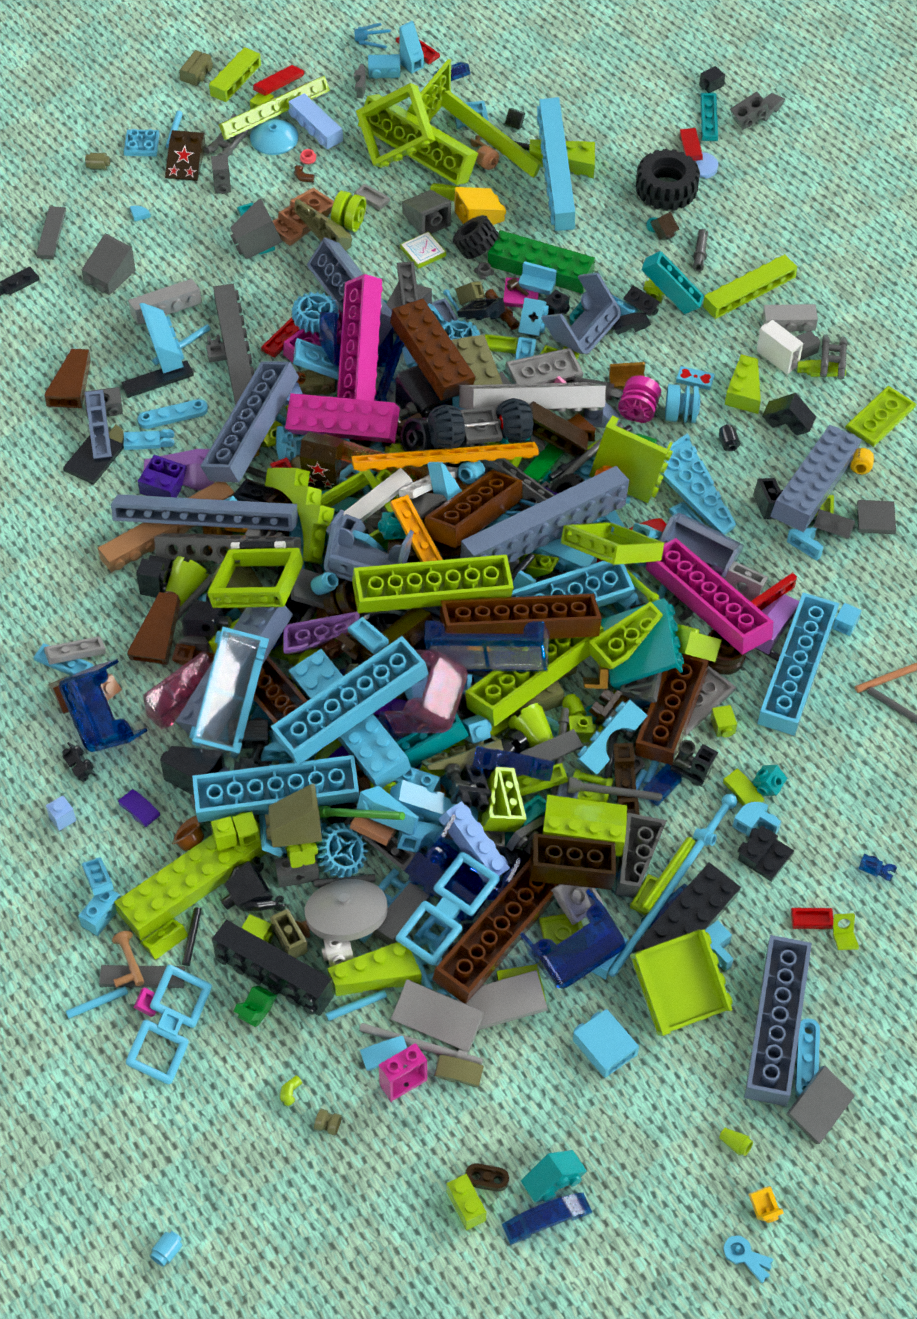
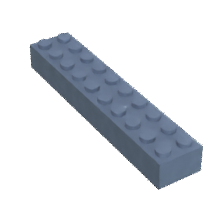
[460,466,629,562]

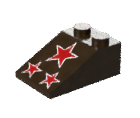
[165,130,206,181]
[300,432,344,489]

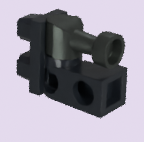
[670,740,718,787]
[444,763,492,812]

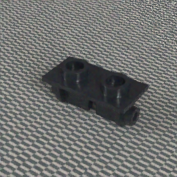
[623,285,660,316]
[62,742,96,782]

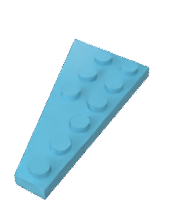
[661,433,736,535]

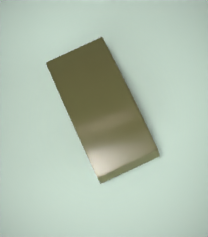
[434,1055,484,1088]

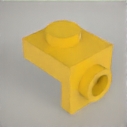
[748,1186,784,1223]

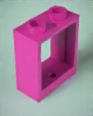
[379,1043,427,1102]

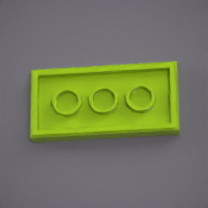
[845,386,917,447]

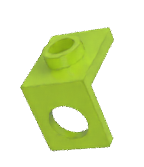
[833,913,859,950]

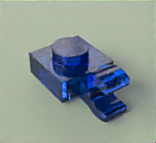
[859,853,897,881]

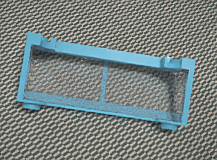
[189,627,269,759]

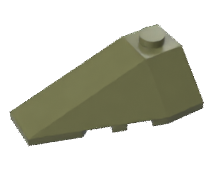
[293,199,352,251]
[421,735,506,770]

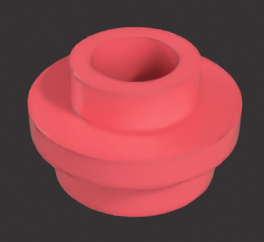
[300,149,316,164]

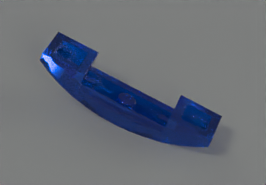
[472,746,554,781]
[502,1192,592,1245]

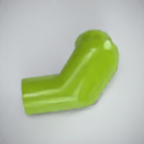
[280,1075,302,1106]

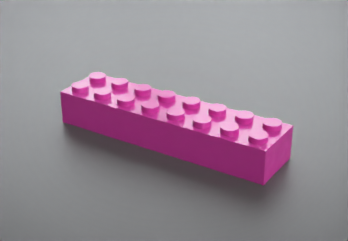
[337,274,383,401]
[646,538,774,655]

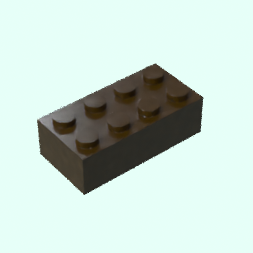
[530,833,616,890]

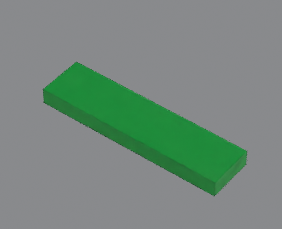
[524,443,565,483]

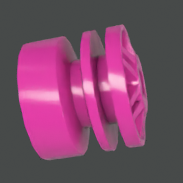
[618,376,661,423]

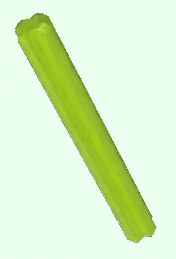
[640,837,696,913]

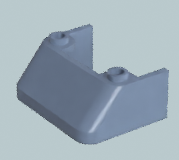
[541,273,621,354]
[324,510,414,581]
[659,513,744,577]

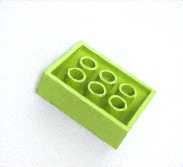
[407,59,451,122]
[542,795,627,857]

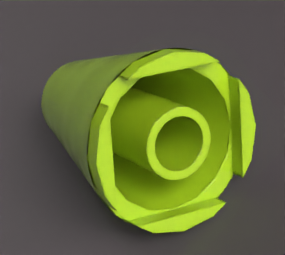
[165,556,209,606]
[507,703,554,748]

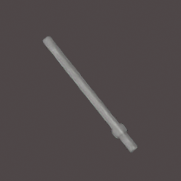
[359,1023,483,1065]

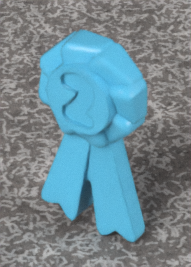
[723,1235,773,1284]

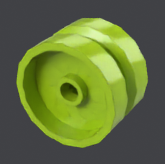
[331,190,366,232]

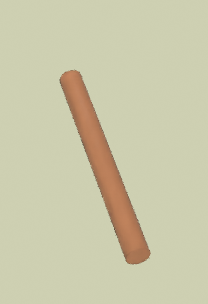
[854,662,917,693]

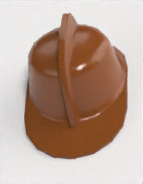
[172,815,204,851]

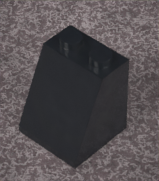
[160,746,225,795]

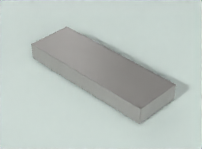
[44,636,106,665]

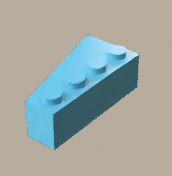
[390,780,479,827]

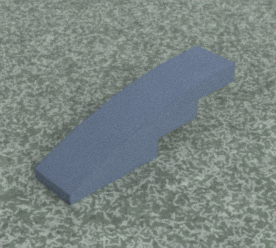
[85,390,112,459]

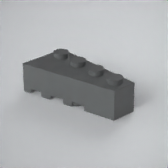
[615,813,667,898]

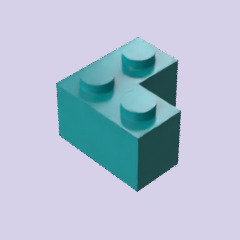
[521,1150,587,1202]

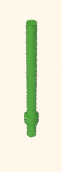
[318,805,405,820]

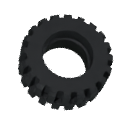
[635,149,700,211]

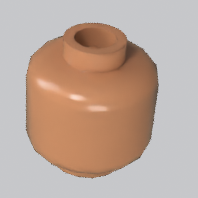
[476,146,499,170]

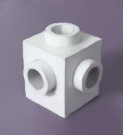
[322,939,354,967]

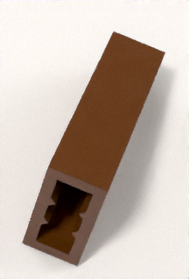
[44,349,91,408]
[127,591,181,665]

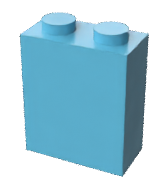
[573,1009,639,1078]

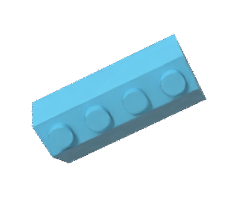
[139,303,184,373]

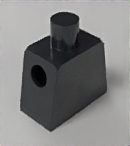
[183,600,232,636]

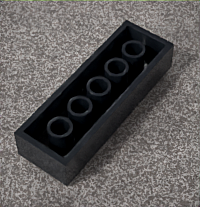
[631,862,741,954]
[212,919,334,1016]

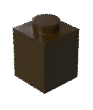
[650,211,680,240]

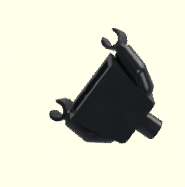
[221,856,286,912]

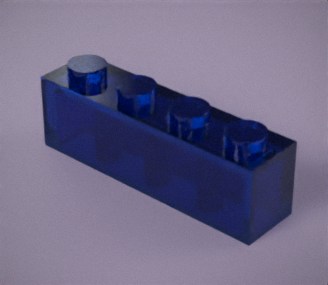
[404,851,486,921]

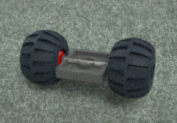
[427,398,533,449]

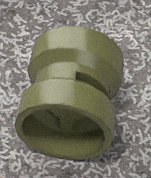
[314,1108,342,1136]

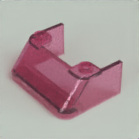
[384,650,468,733]

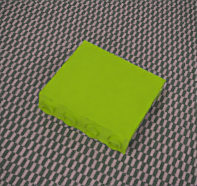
[589,415,673,503]
[630,929,733,1036]

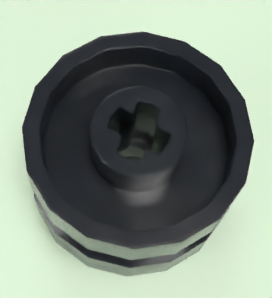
[401,418,437,452]

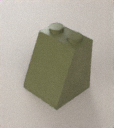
[265,784,322,848]

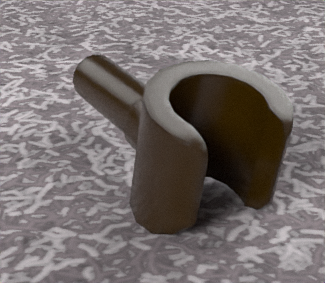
[506,278,529,297]

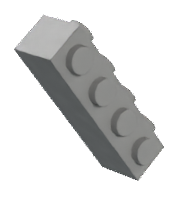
[128,279,202,325]

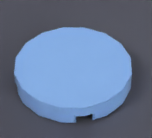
[695,152,718,179]

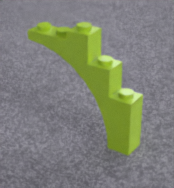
[265,468,334,564]

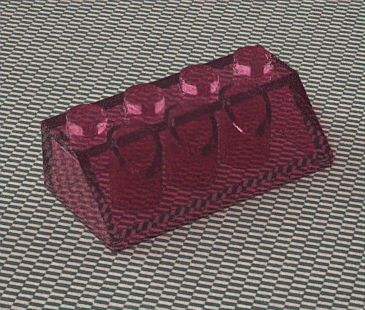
[143,651,212,730]

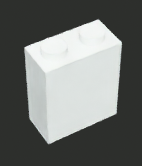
[757,320,803,374]

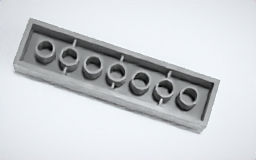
[459,382,606,413]

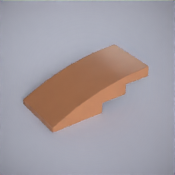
[273,188,334,246]
[350,818,398,846]

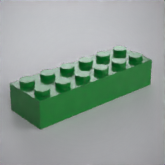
[488,230,595,294]

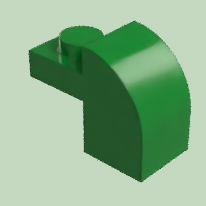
[234,986,277,1027]

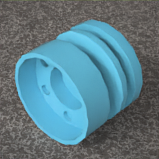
[665,384,700,423]

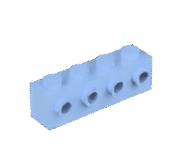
[288,93,343,149]
[439,801,510,884]

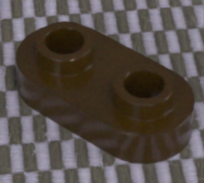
[465,1163,509,1192]

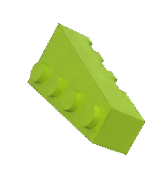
[529,139,595,179]
[328,942,422,996]

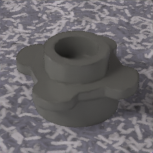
[474,262,494,279]

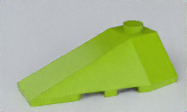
[589,602,663,669]

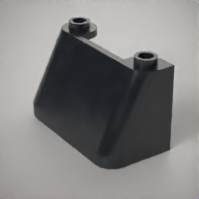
[395,365,459,418]

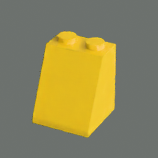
[454,187,506,225]

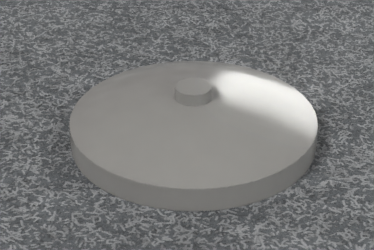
[305,879,388,941]

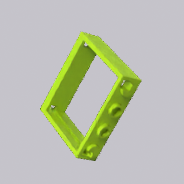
[356,83,436,168]
[320,469,394,544]
[561,522,664,565]
[207,548,304,608]

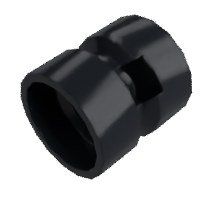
[500,728,529,758]

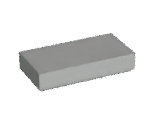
[354,184,390,211]

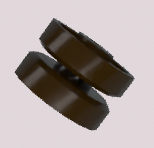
[323,580,363,617]
[708,629,747,675]

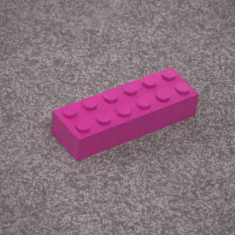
[285,393,400,443]

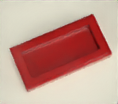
[791,908,834,929]

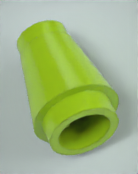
[719,1127,753,1156]

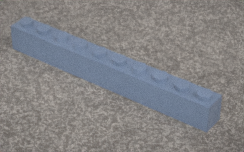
[111,494,298,531]

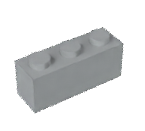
[762,304,818,332]

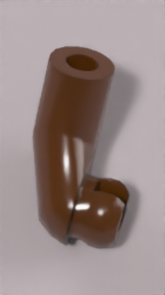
[293,165,315,183]

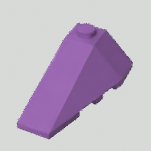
[143,449,215,490]
[755,594,800,654]
[284,612,360,655]

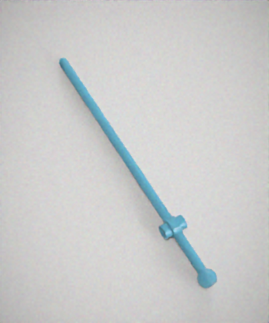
[609,794,737,977]

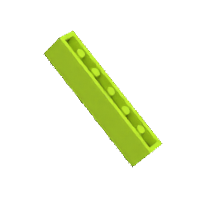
[703,254,798,319]

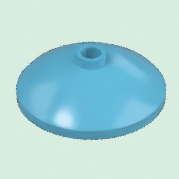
[250,119,299,155]

